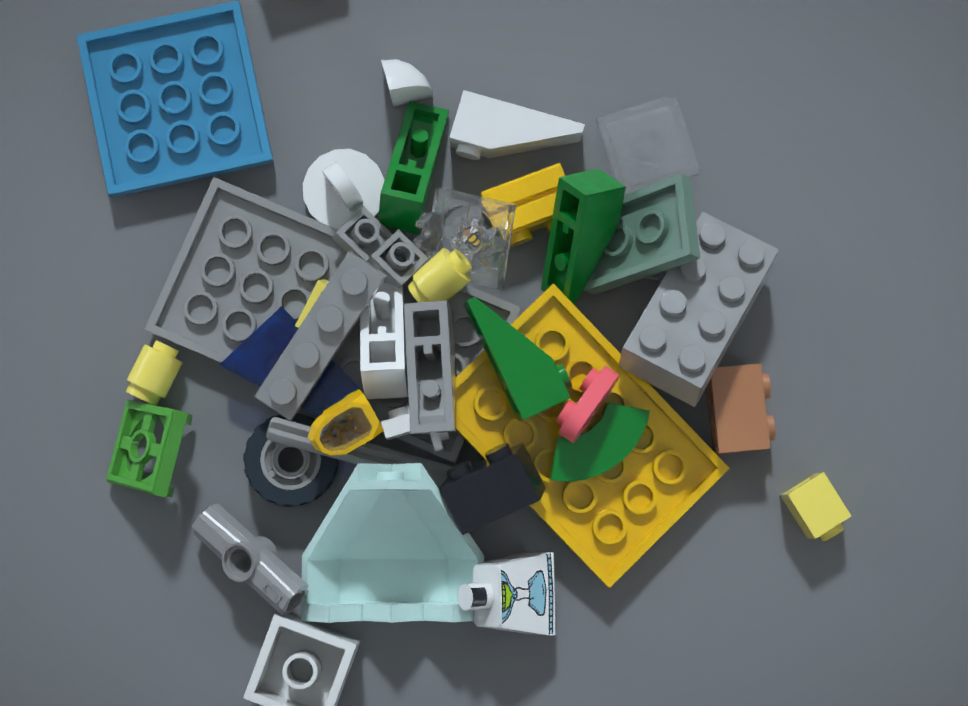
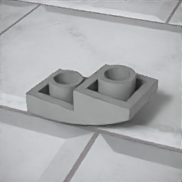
[332,206,429,288]

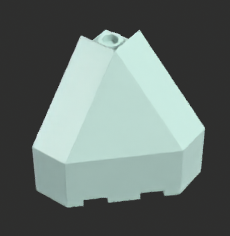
[301,463,484,623]

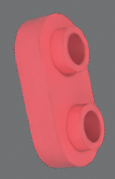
[556,365,620,443]

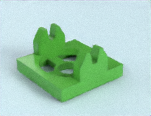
[106,400,193,498]

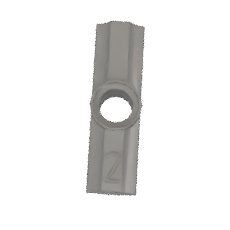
[192,503,309,616]

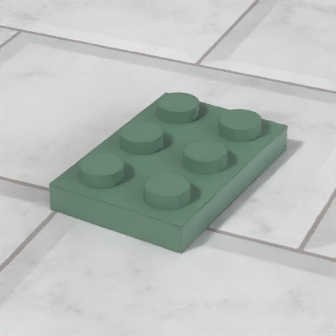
[584,173,700,295]

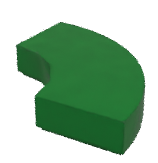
[549,403,650,481]

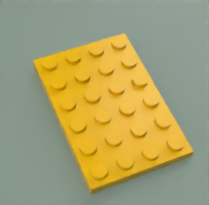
[455,283,730,588]

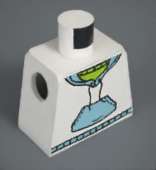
[457,552,556,635]

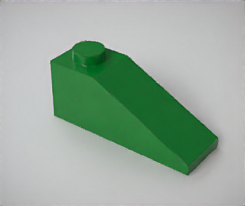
[378,101,449,235]
[541,168,626,305]
[463,297,572,421]

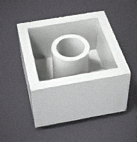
[243,612,360,706]

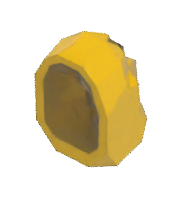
[308,389,384,456]

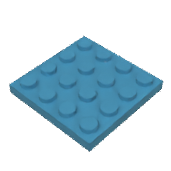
[76,0,274,198]

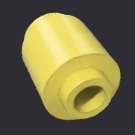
[408,248,472,303]
[125,340,183,406]

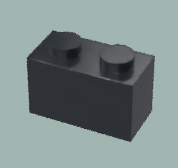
[439,442,546,535]

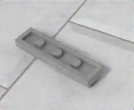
[254,251,387,421]

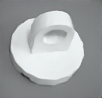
[303,149,384,229]

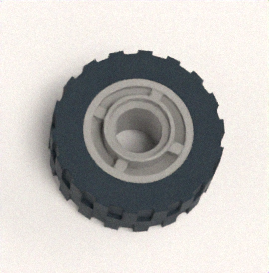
[243,413,338,507]

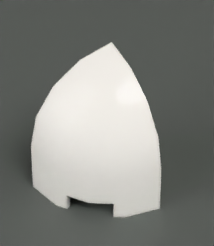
[381,59,433,107]

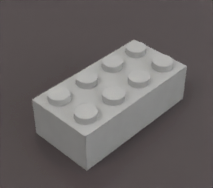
[619,211,779,407]

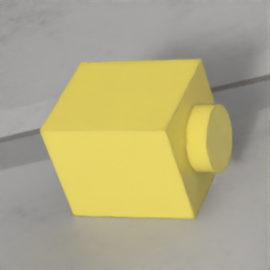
[780,472,852,542]

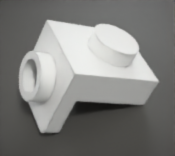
[381,405,450,452]

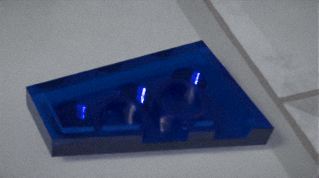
[219,306,371,429]

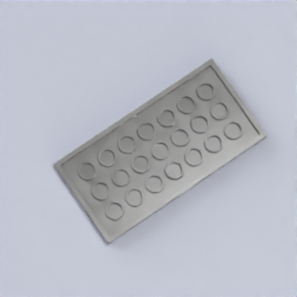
[144,177,521,463]

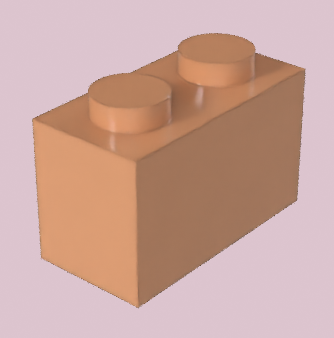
[706,363,776,455]

